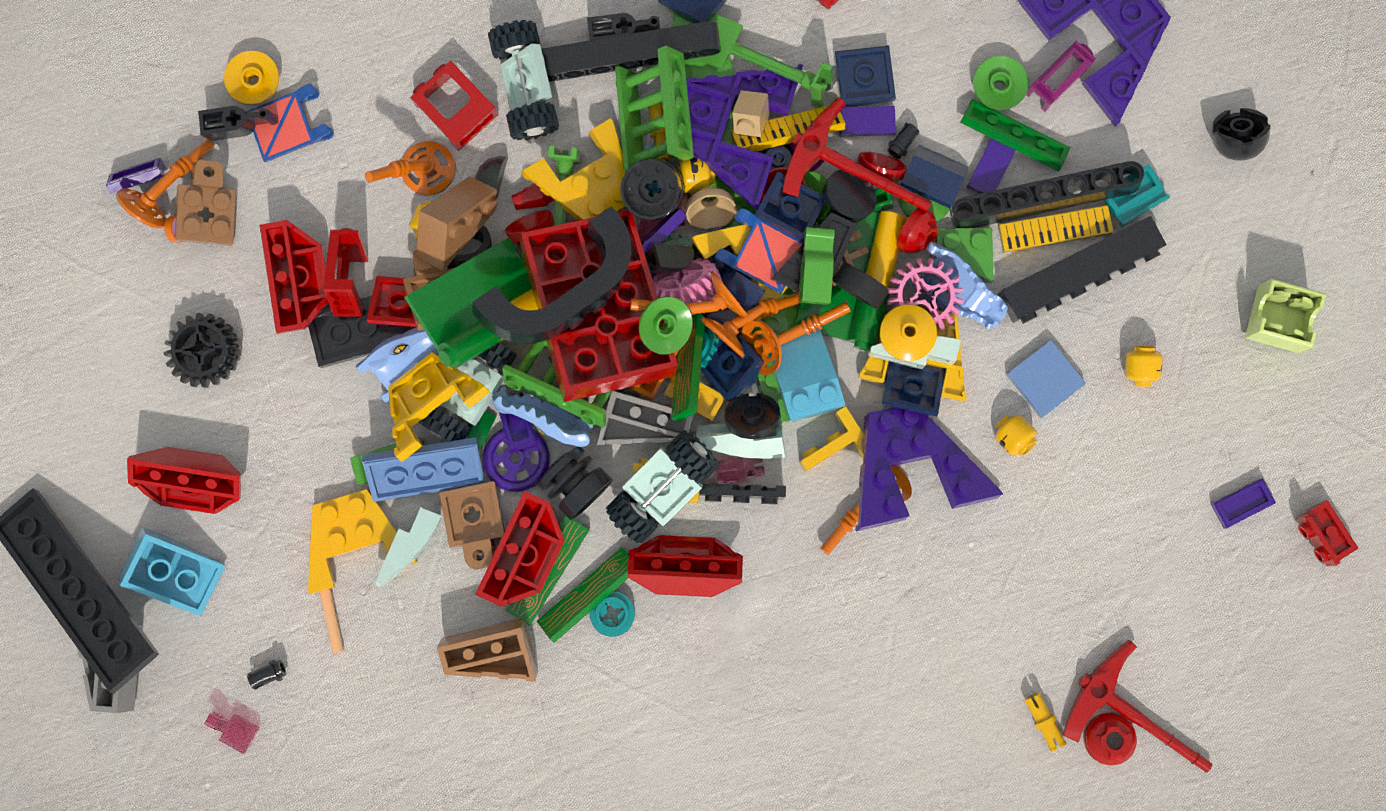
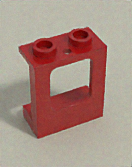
[410,61,499,151]
[323,228,368,317]

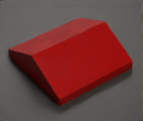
[366,276,417,327]

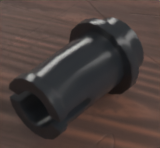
[887,122,920,159]
[247,660,287,690]

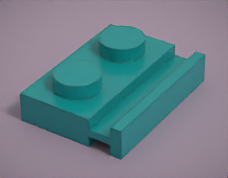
[1104,164,1170,227]

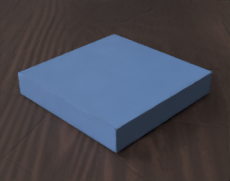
[1006,340,1086,418]

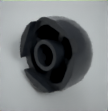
[1212,108,1271,161]

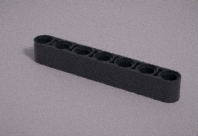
[541,21,721,82]
[951,161,1144,228]

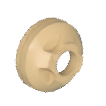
[686,187,737,230]

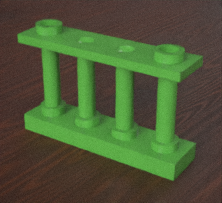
[615,46,694,171]
[502,341,612,428]

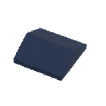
[900,145,969,209]
[754,171,825,242]
[701,265,766,336]
[701,332,764,402]
[882,361,945,417]

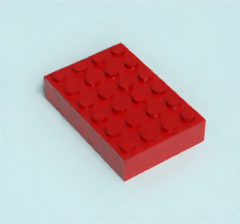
[520,210,678,402]

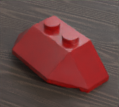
[259,220,328,334]
[127,447,241,514]
[475,491,565,607]
[627,535,743,597]

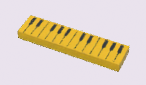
[731,106,845,152]
[998,205,1113,253]

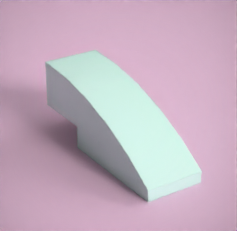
[868,336,961,369]
[696,422,785,459]
[375,507,441,587]

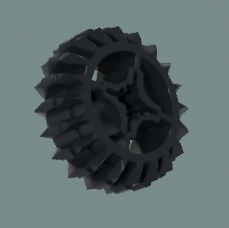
[163,313,242,388]

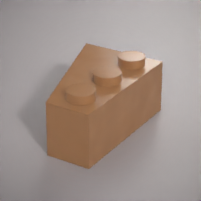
[416,176,497,271]
[437,618,538,682]

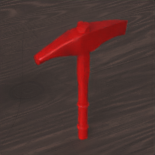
[783,98,932,212]
[1063,640,1213,773]

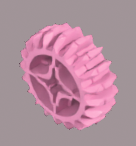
[652,258,722,304]
[887,258,963,331]

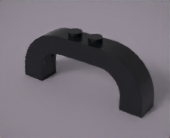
[472,206,631,344]

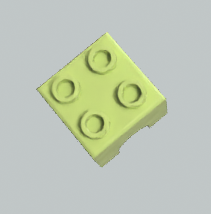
[1245,279,1326,353]

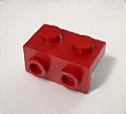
[1296,500,1359,566]

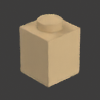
[732,90,769,137]

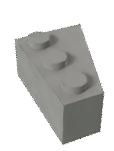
[597,390,695,445]
[77,625,141,713]

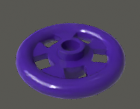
[483,428,550,492]

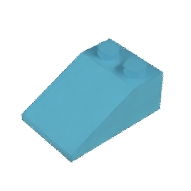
[769,328,846,424]
[118,527,226,616]

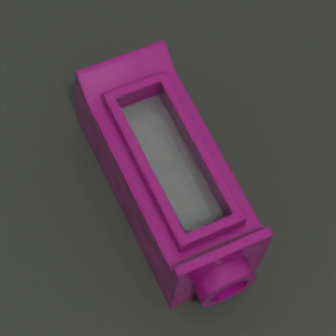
[1026,40,1096,112]

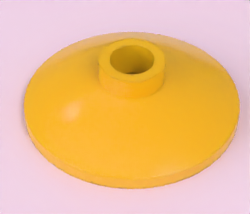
[224,51,279,105]
[880,305,937,361]

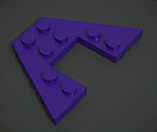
[1017,0,1171,127]
[686,64,803,210]
[855,407,1003,532]

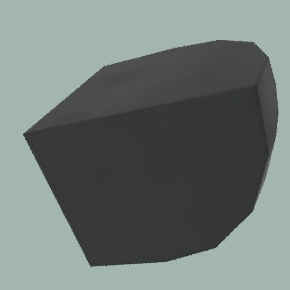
[475,156,508,199]
[645,243,694,273]

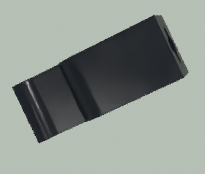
[587,13,660,40]
[198,106,279,141]

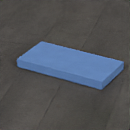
[362,437,485,502]

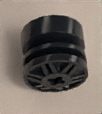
[620,158,685,220]
[537,446,613,521]

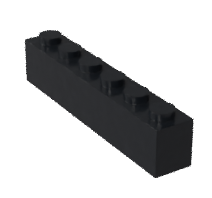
[998,216,1167,324]

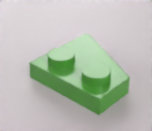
[936,228,994,283]

